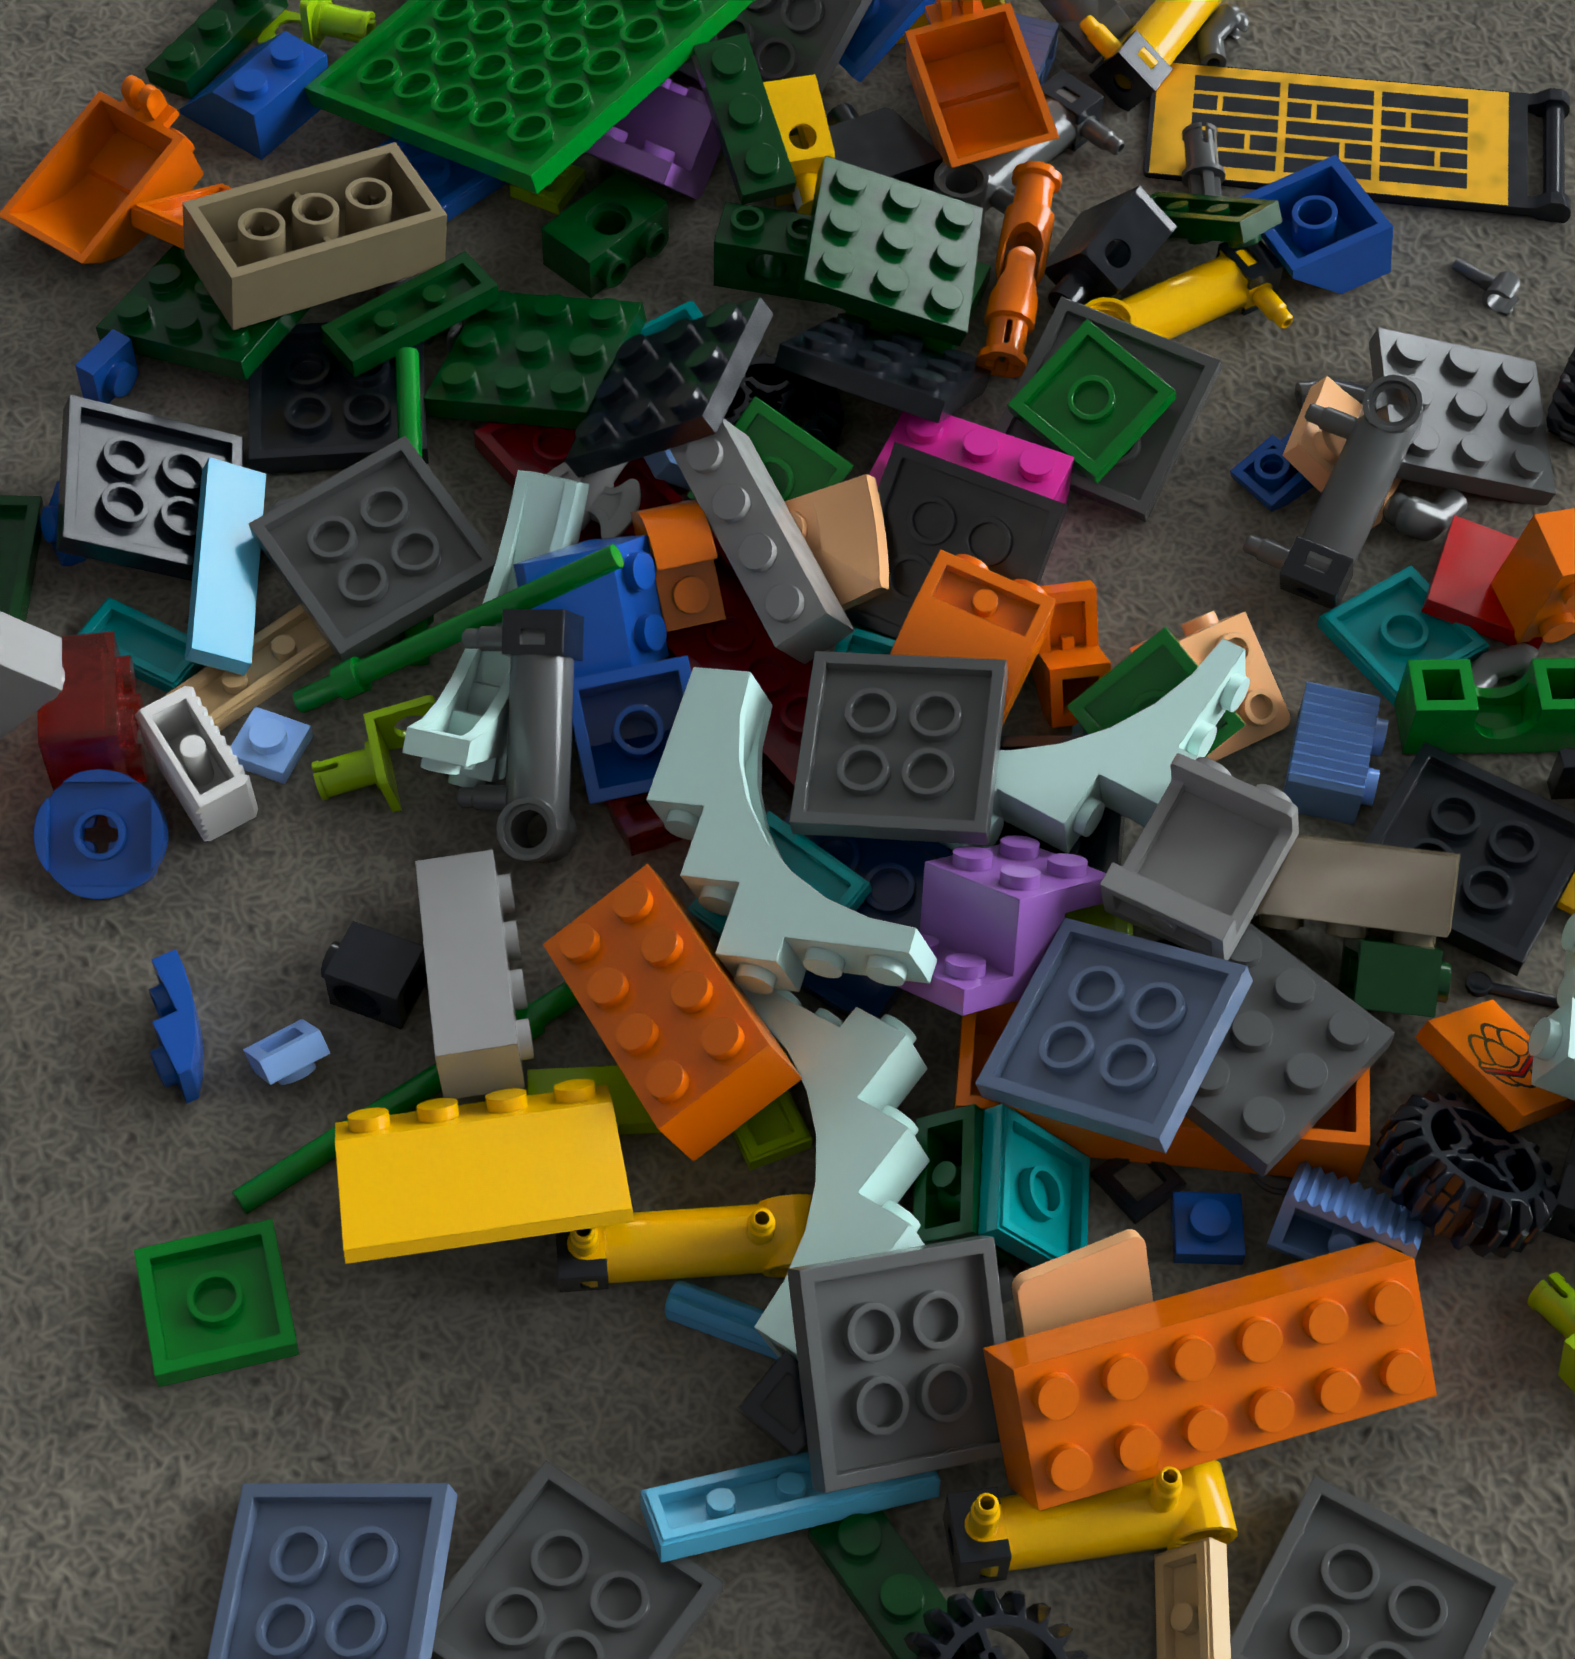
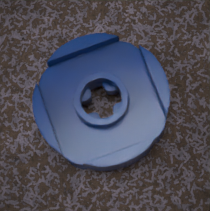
[34,769,168,899]

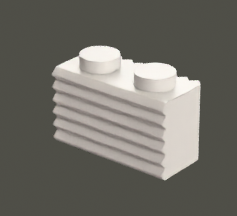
[135,686,258,842]

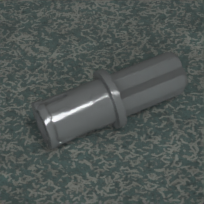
[1181,122,1226,196]

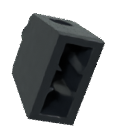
[826,103,943,191]
[1044,186,1177,309]

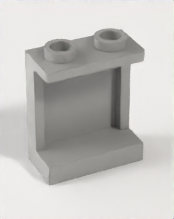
[1100,753,1299,961]

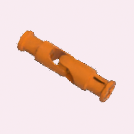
[976,161,1062,378]

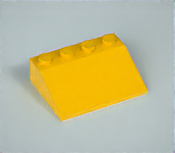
[335,1079,634,1264]

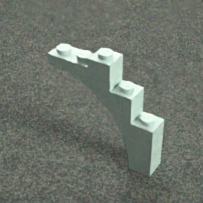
[402,470,590,787]
[939,638,1250,854]
[646,667,937,994]
[741,988,930,1360]

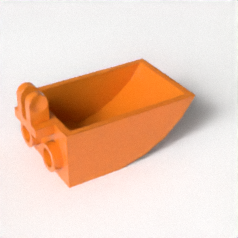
[905,0,1059,168]
[0,75,204,264]
[890,549,1057,727]

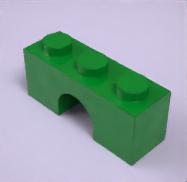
[1394,658,1575,754]

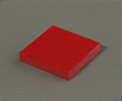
[1421,515,1543,650]

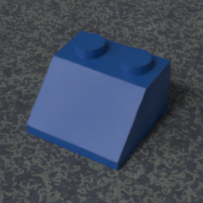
[179,31,328,160]
[1239,155,1393,294]
[513,535,669,678]
[572,655,691,805]

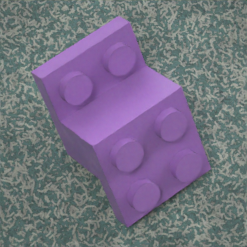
[586,78,721,200]
[896,835,1106,1016]

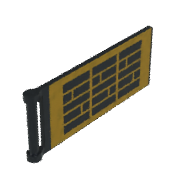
[1143,62,1571,223]

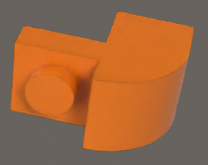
[630,499,726,632]
[1031,580,1111,728]

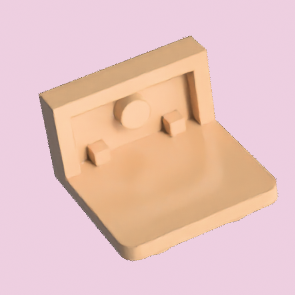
[1129,610,1290,761]
[1012,1229,1153,1338]

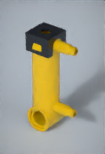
[1079,0,1222,111]
[1085,241,1293,339]
[556,1194,813,1292]
[943,1460,1238,1587]

